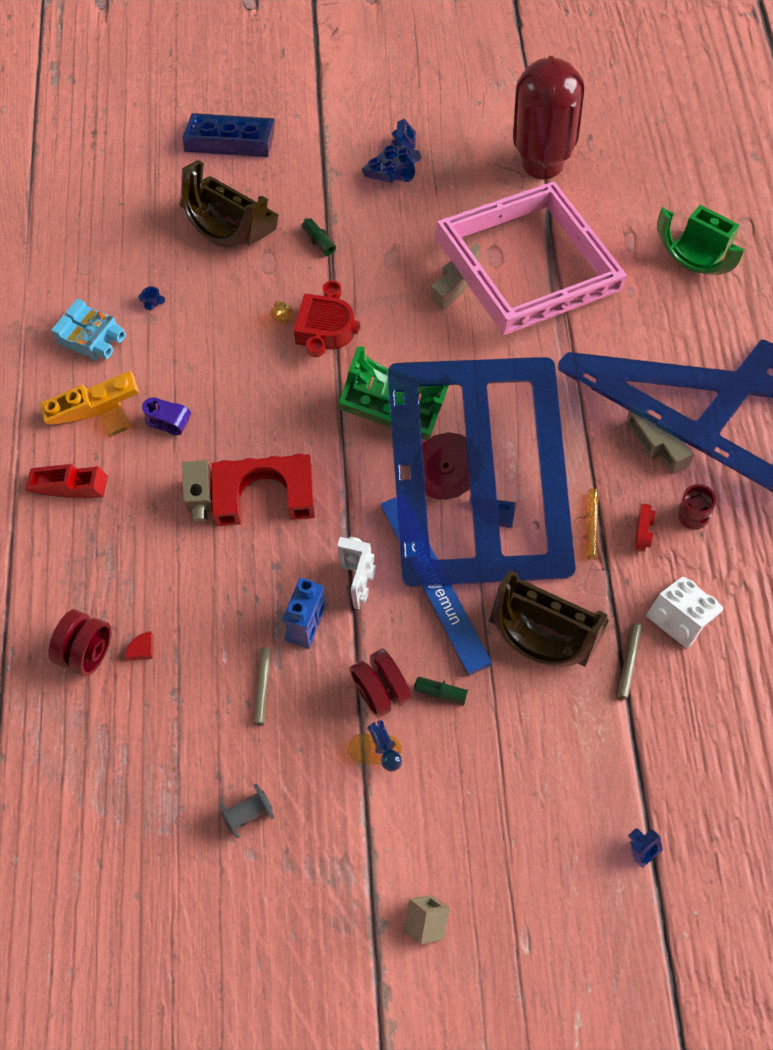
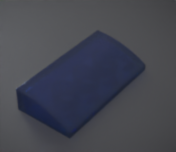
[182,113,275,157]

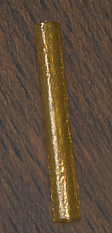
[587,488,599,560]

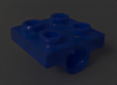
[361,144,422,183]

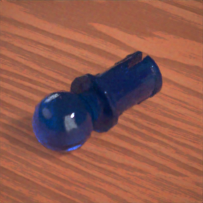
[367,720,402,772]

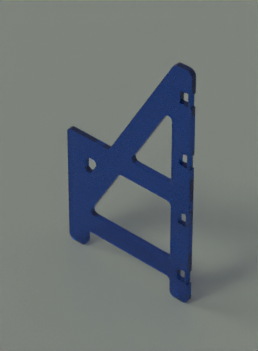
[558,340,773,492]

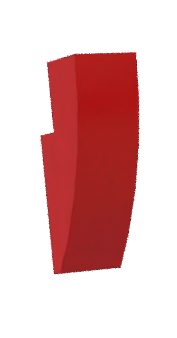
[25,464,108,498]

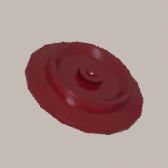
[411,432,481,500]

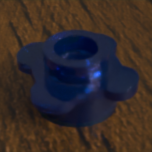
[138,286,165,310]

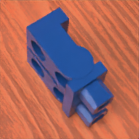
[282,578,327,649]

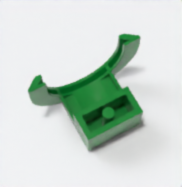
[657,205,745,275]

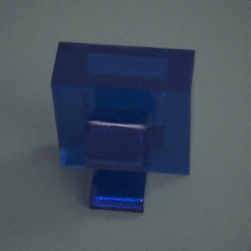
[391,119,416,151]
[628,828,663,868]

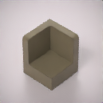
[404,895,449,944]

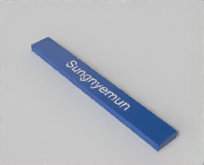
[381,494,492,676]

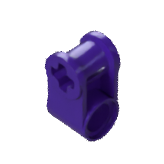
[142,397,191,436]

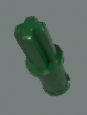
[301,218,336,256]
[414,677,468,706]

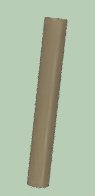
[617,623,642,700]
[254,647,271,726]

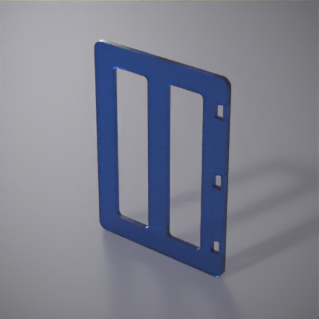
[387,357,576,587]

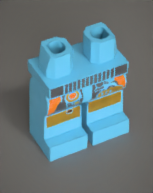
[51,298,126,361]

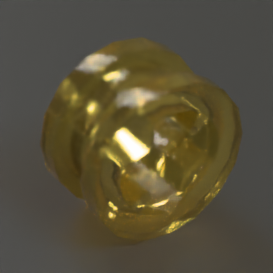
[269,301,293,323]

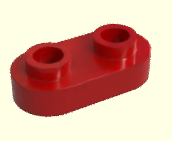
[634,503,656,552]

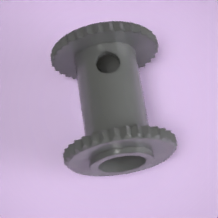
[219,784,274,838]

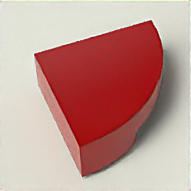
[125,631,153,661]

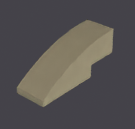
[431,243,480,310]
[626,407,694,474]

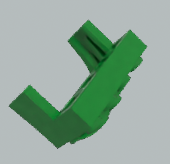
[337,346,451,440]

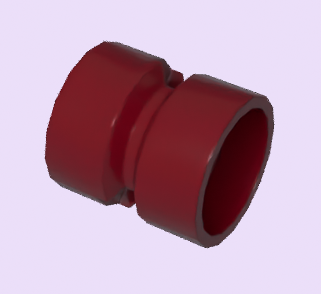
[678,484,716,530]

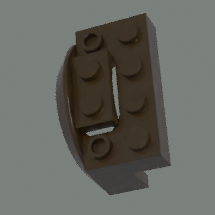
[180,160,279,247]
[489,570,609,667]

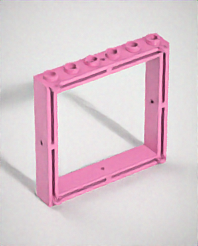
[435,181,627,335]

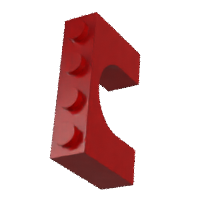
[211,453,315,527]

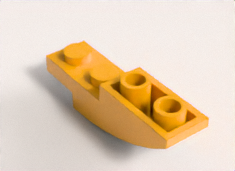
[40,370,139,424]

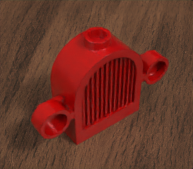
[293,280,360,357]

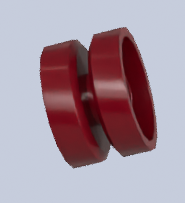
[48,609,112,676]
[349,648,412,718]

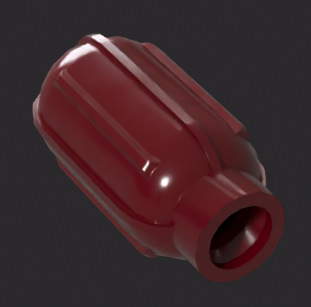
[513,56,585,179]

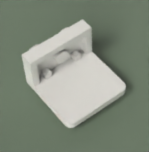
[337,537,376,609]
[646,577,723,649]

